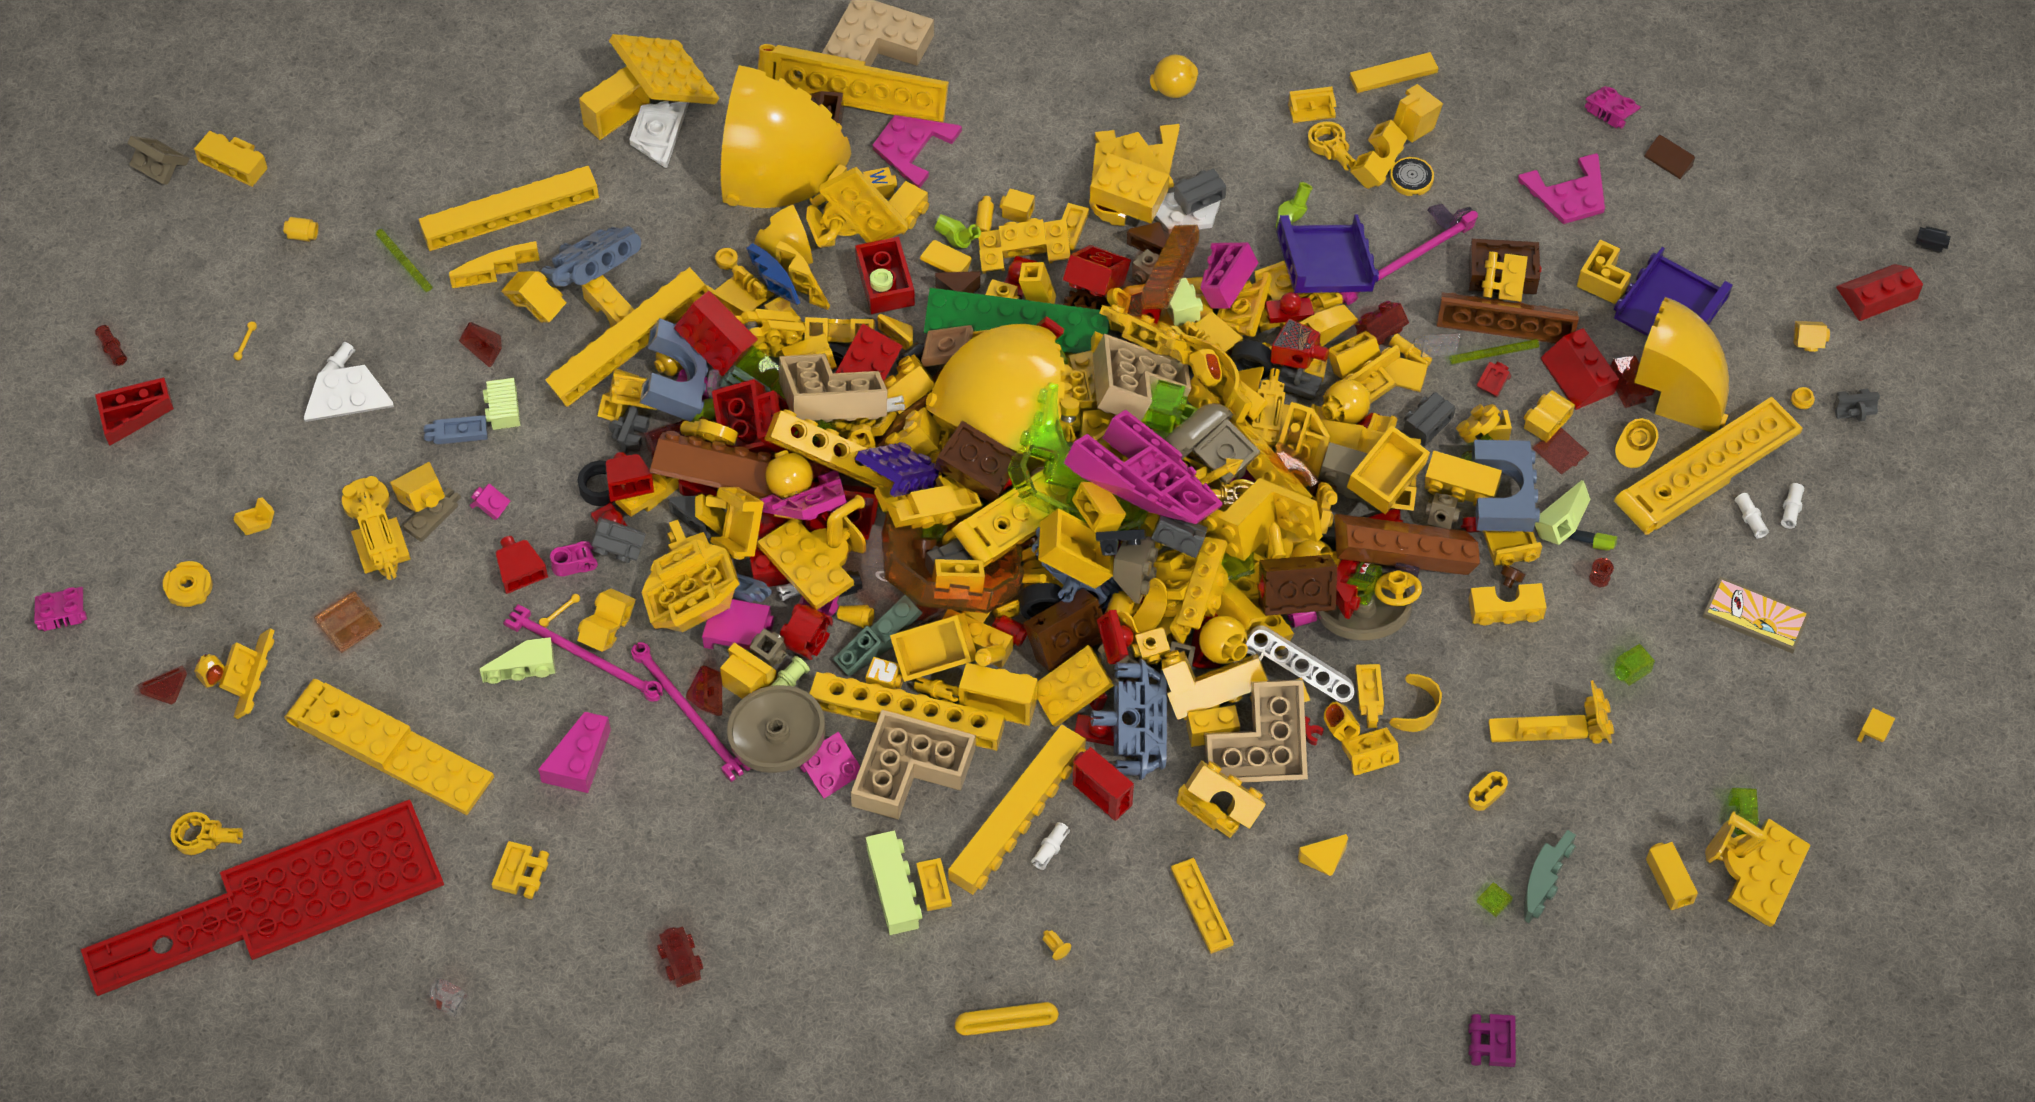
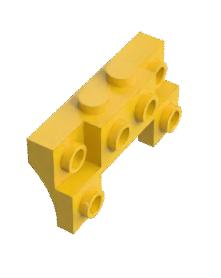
[978,218,1071,274]
[1099,304,1194,365]
[1311,404,1397,454]
[874,475,982,529]

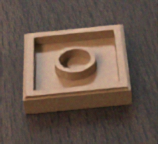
[921,325,974,367]

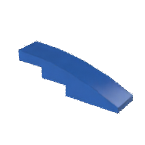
[746,243,800,305]

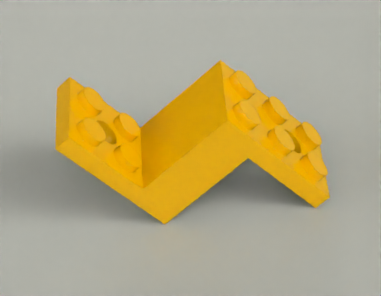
[1198,478,1323,561]

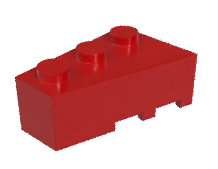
[95,377,174,446]

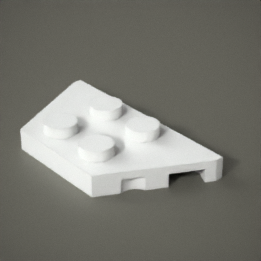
[629,101,689,168]
[1154,192,1221,234]
[304,365,394,422]

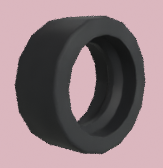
[1230,340,1273,380]
[577,460,615,506]
[1019,583,1064,619]

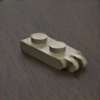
[403,488,461,542]

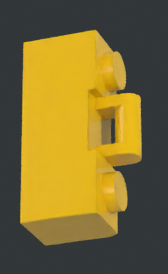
[194,131,267,187]

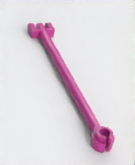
[1339,211,1478,305]
[503,604,663,702]
[631,642,752,782]

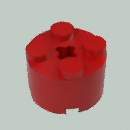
[780,603,833,660]

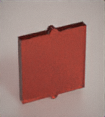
[1533,427,1589,475]

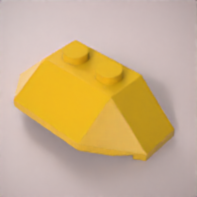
[1275,401,1331,487]

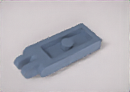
[424,415,488,444]
[733,573,772,603]

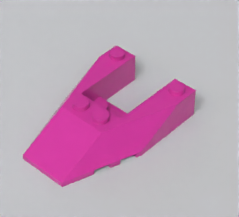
[1064,410,1223,524]

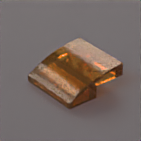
[1275,442,1318,487]
[314,591,382,653]

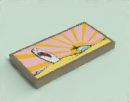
[1703,577,1810,654]

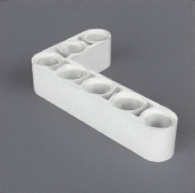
[1230,625,1354,702]

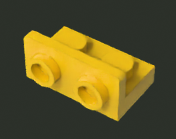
[1341,727,1399,776]

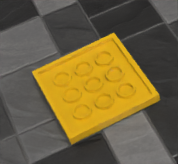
[609,34,719,104]

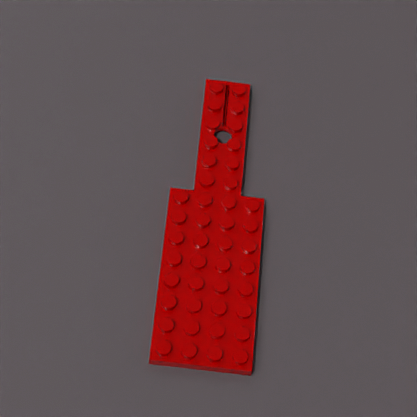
[81,799,444,996]

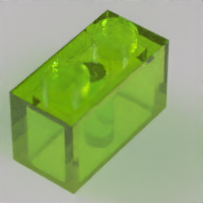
[1145,380,1188,433]

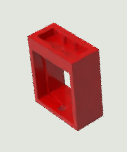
[753,390,799,454]
[1072,747,1134,821]

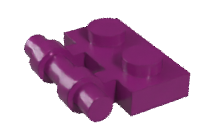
[1468,1014,1516,1067]

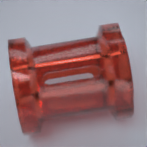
[1589,558,1614,588]

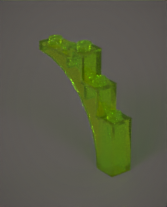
[1020,382,1132,526]

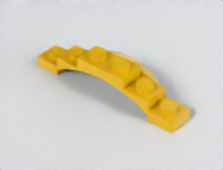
[1170,325,1252,423]

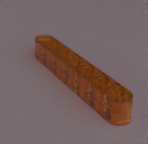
[1141,225,1199,309]

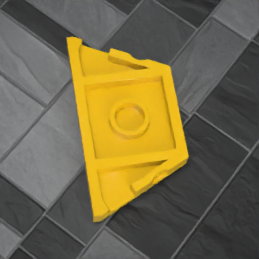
[1217,272,1272,337]

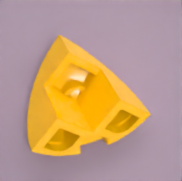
[754,205,813,264]

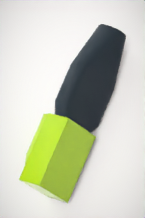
[1568,530,1618,551]

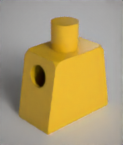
[390,462,445,512]

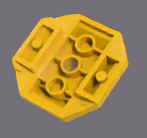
[641,539,740,632]

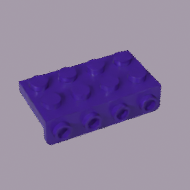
[855,442,939,497]

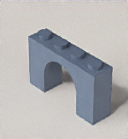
[640,318,709,421]
[1472,440,1540,532]

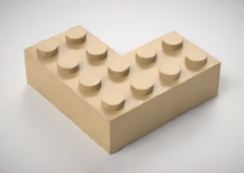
[822,0,934,67]
[1093,334,1191,421]
[779,354,887,422]
[1204,679,1308,782]
[851,710,976,820]

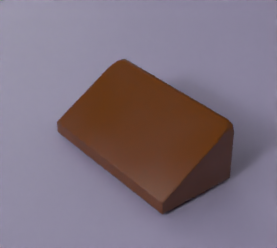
[1644,135,1695,179]

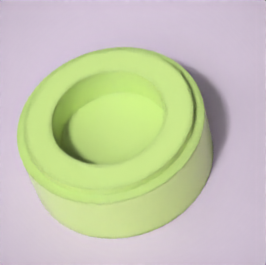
[870,269,893,292]

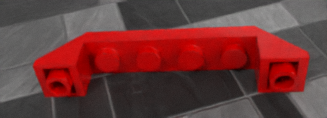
[1336,509,1403,619]

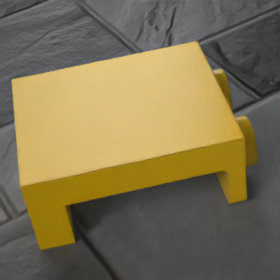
[710,487,764,560]
[1483,531,1542,566]

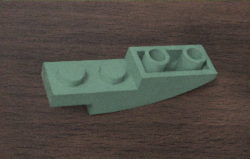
[833,595,923,676]
[1524,830,1576,923]

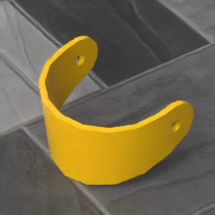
[1118,578,1168,634]
[1389,674,1442,732]

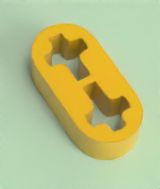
[1468,771,1508,811]

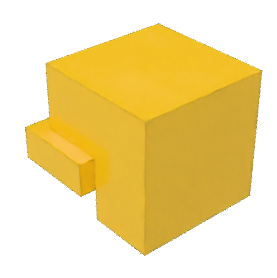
[1393,84,1443,143]
[720,643,777,699]

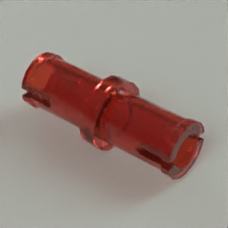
[95,325,127,366]

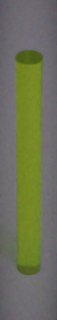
[376,229,433,293]
[1449,339,1539,365]

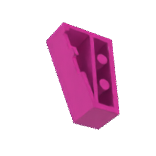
[1200,242,1259,309]
[538,712,611,793]

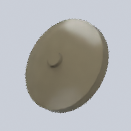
[1317,567,1412,640]
[727,685,826,773]

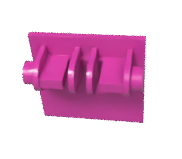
[1585,86,1641,129]
[34,587,87,631]
[800,731,860,799]

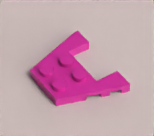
[873,115,962,188]
[1518,153,1605,224]
[760,470,847,520]

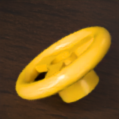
[1374,571,1422,606]

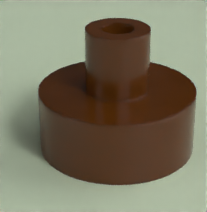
[912,537,937,558]
[1500,564,1526,588]

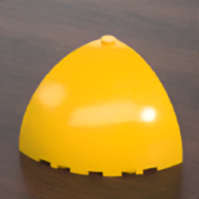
[721,65,852,208]
[1635,297,1729,433]
[925,324,1065,462]

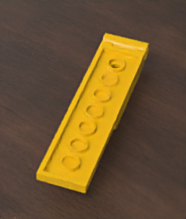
[758,44,949,123]
[1614,397,1803,535]
[952,429,1129,567]
[284,679,494,815]

